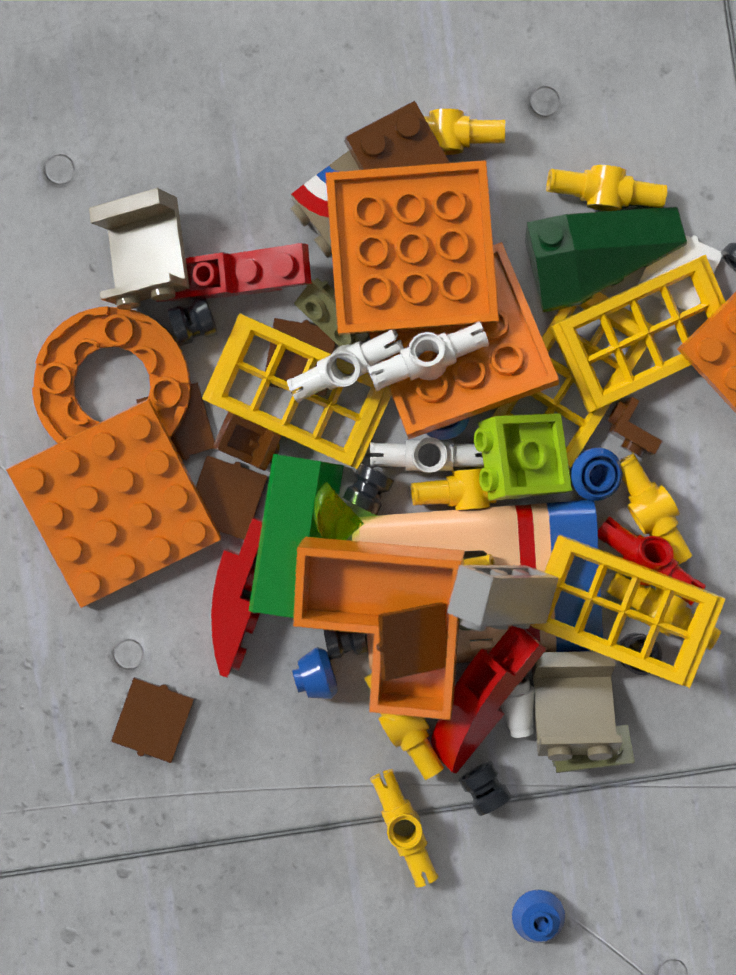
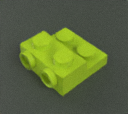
[474,413,572,501]

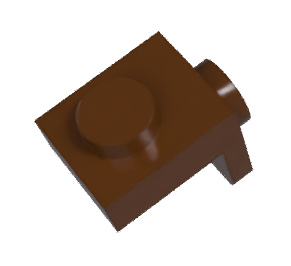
[608,397,663,458]
[212,411,281,471]

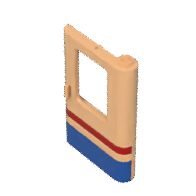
[351,500,603,670]

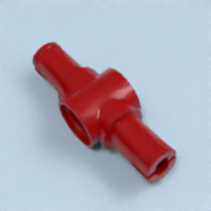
[598,516,706,606]

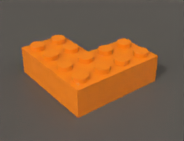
[293,537,465,720]

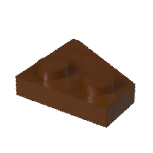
[344,101,450,170]

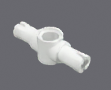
[367,322,489,391]
[287,329,404,403]
[370,437,484,473]

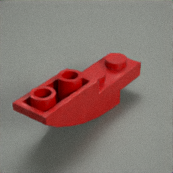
[156,243,312,302]
[211,517,263,678]
[430,625,547,774]

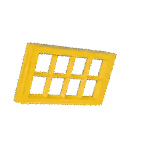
[550,254,725,412]
[491,292,654,469]
[202,313,391,469]
[530,534,726,688]

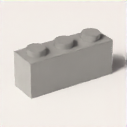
[447,565,558,631]

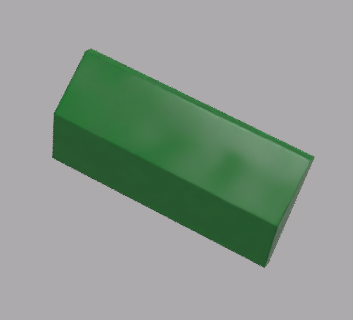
[249,454,344,618]

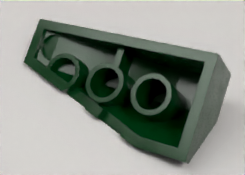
[525,207,687,313]

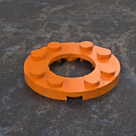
[32,306,191,443]

